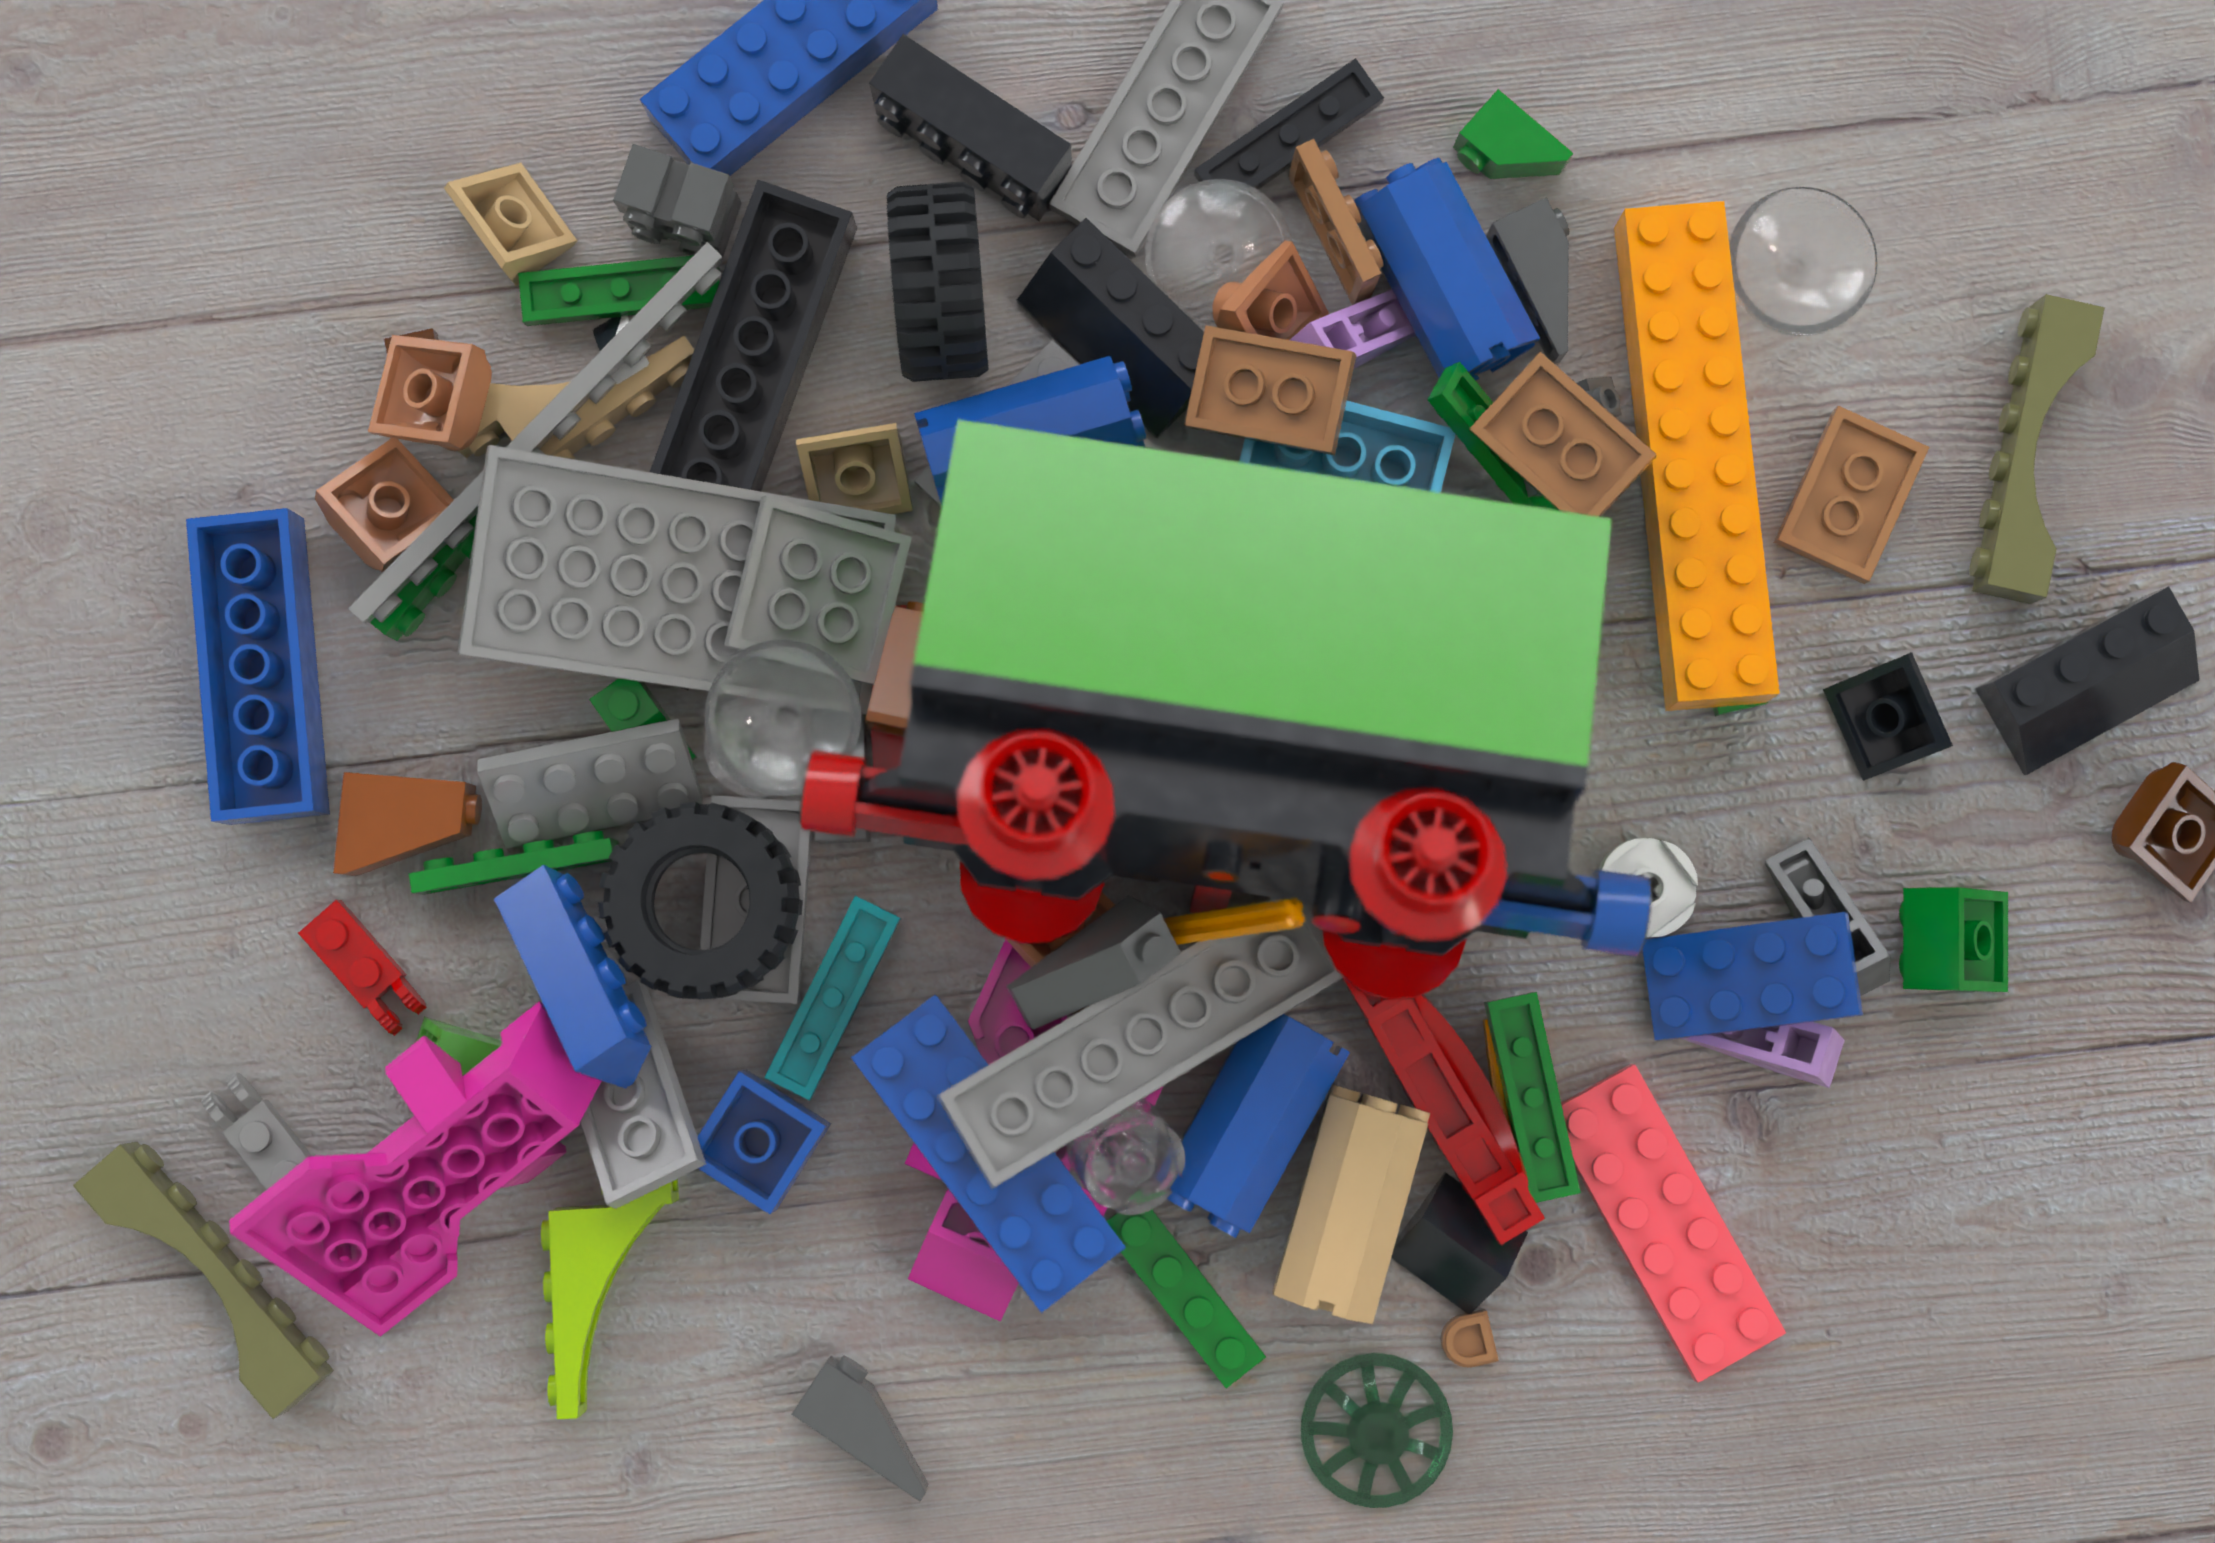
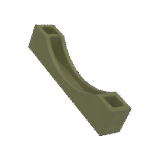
[1969,294,2105,604]
[73,1141,334,1419]

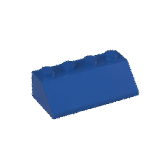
[494,865,651,1089]

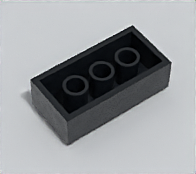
[869,34,1072,221]

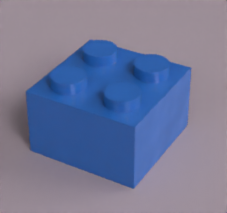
[697,1069,832,1214]

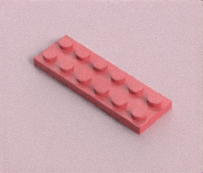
[1561,1064,1786,1383]

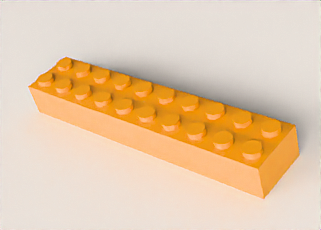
[1614,201,1780,711]

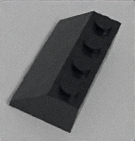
[1017,218,1204,438]
[1975,586,2200,775]

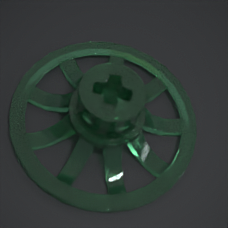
[1300,1353,1453,1508]

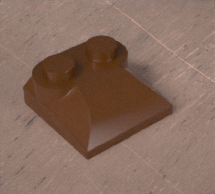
[2111,762,2215,903]

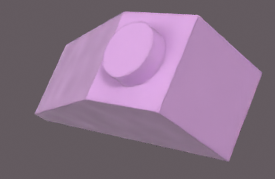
[1290,289,1416,369]
[1681,1022,1845,1088]

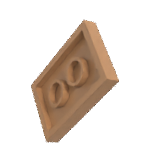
[1288,139,1383,305]
[1184,326,1357,456]
[1470,352,1656,517]
[1773,406,1930,584]

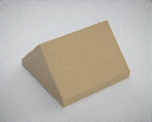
[444,163,577,286]
[796,423,913,514]

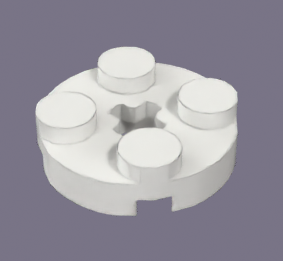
[1599,838,1698,938]

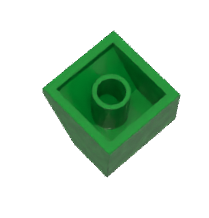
[1899,887,2008,992]

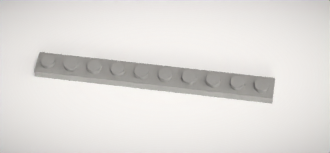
[348,242,722,623]

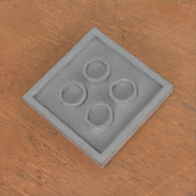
[724,495,912,685]

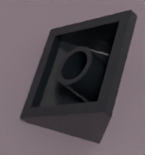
[1823,652,1953,781]
[1391,1172,1528,1314]

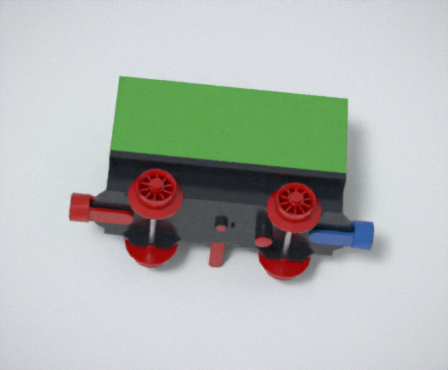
[799,420,1652,1000]

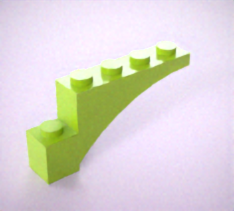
[541,1179,679,1420]

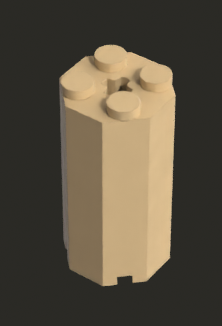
[1273,1085,1430,1324]

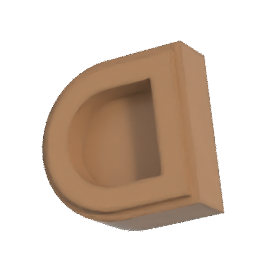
[1441,1309,1499,1367]

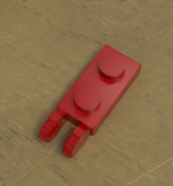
[298,899,427,1036]

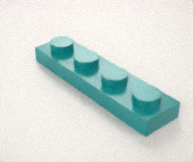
[764,896,902,1101]

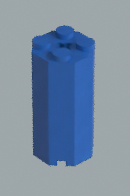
[1354,158,1540,381]
[914,356,1147,506]
[1159,1014,1350,1238]

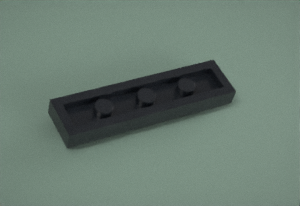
[1194,58,1384,214]

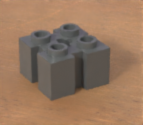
[613,144,742,258]

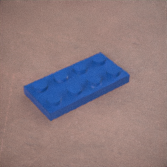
[1642,912,1863,1041]

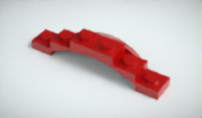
[1342,978,1545,1245]

